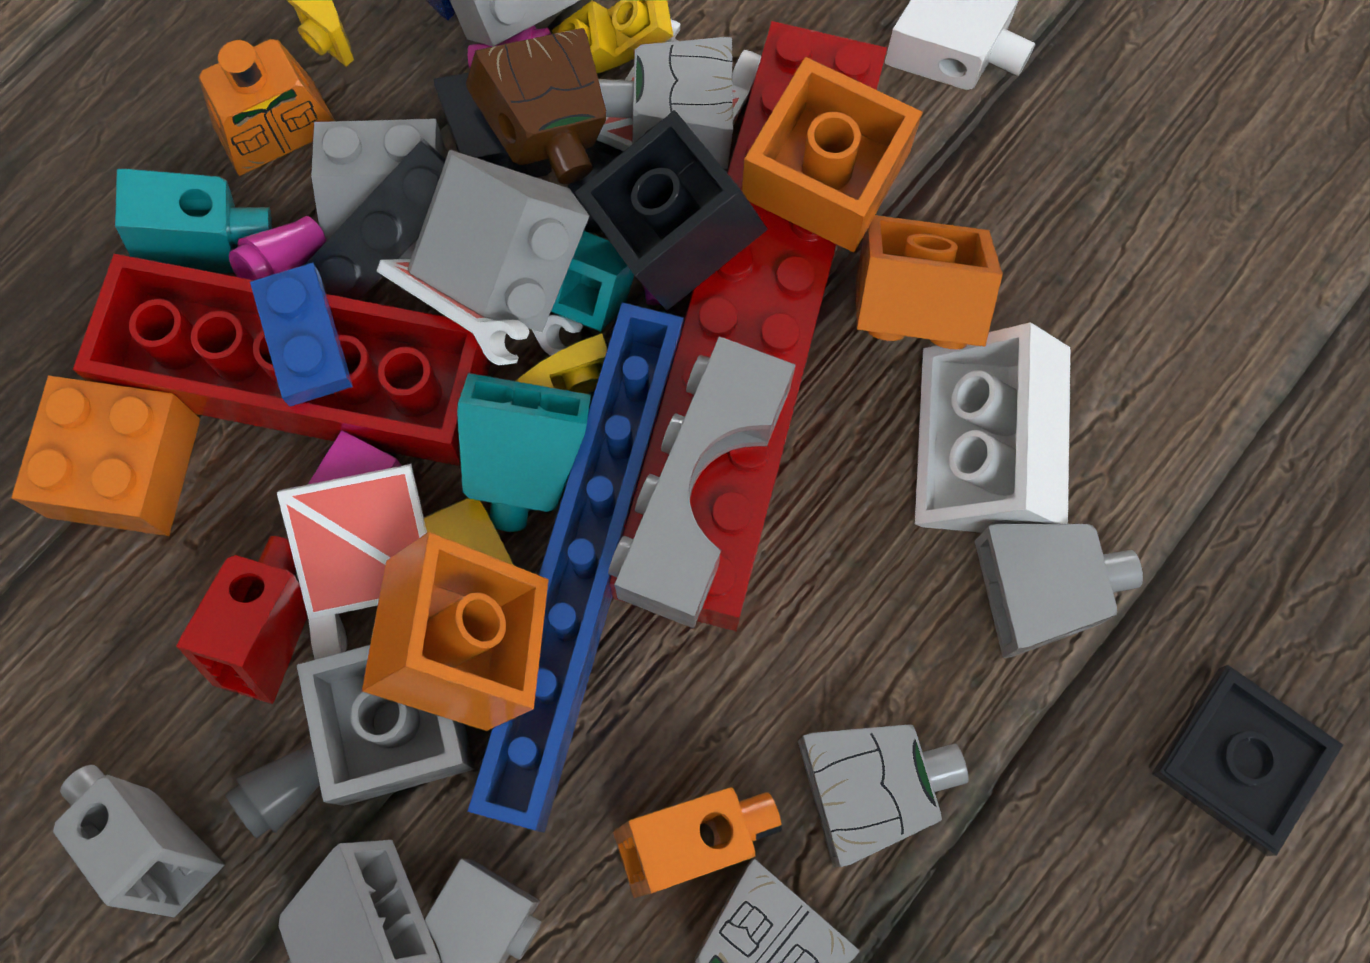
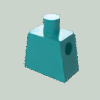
[115,169,272,274]
[457,373,591,532]

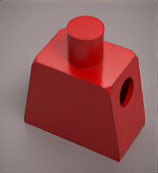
[176,536,308,704]

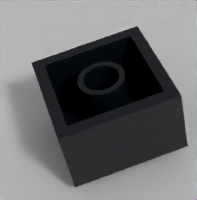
[574,110,768,310]

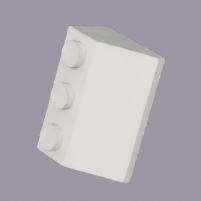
[915,322,1070,533]

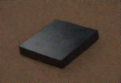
[1152,665,1343,856]

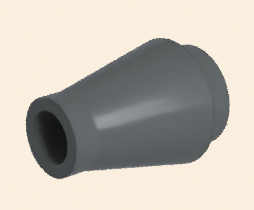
[225,742,320,839]

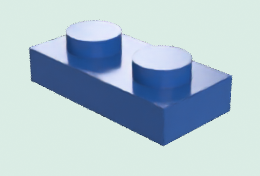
[250,263,353,407]

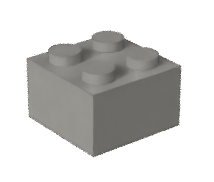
[297,645,475,806]

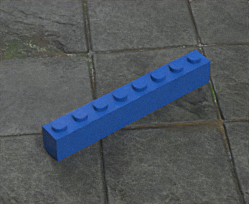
[467,302,684,833]

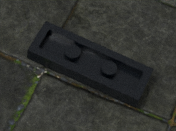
[305,139,446,300]

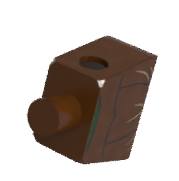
[466,28,606,184]

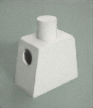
[885,0,1035,90]

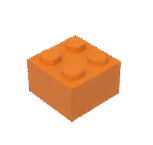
[742,57,923,253]
[855,215,1003,349]
[11,375,201,536]
[362,532,549,731]

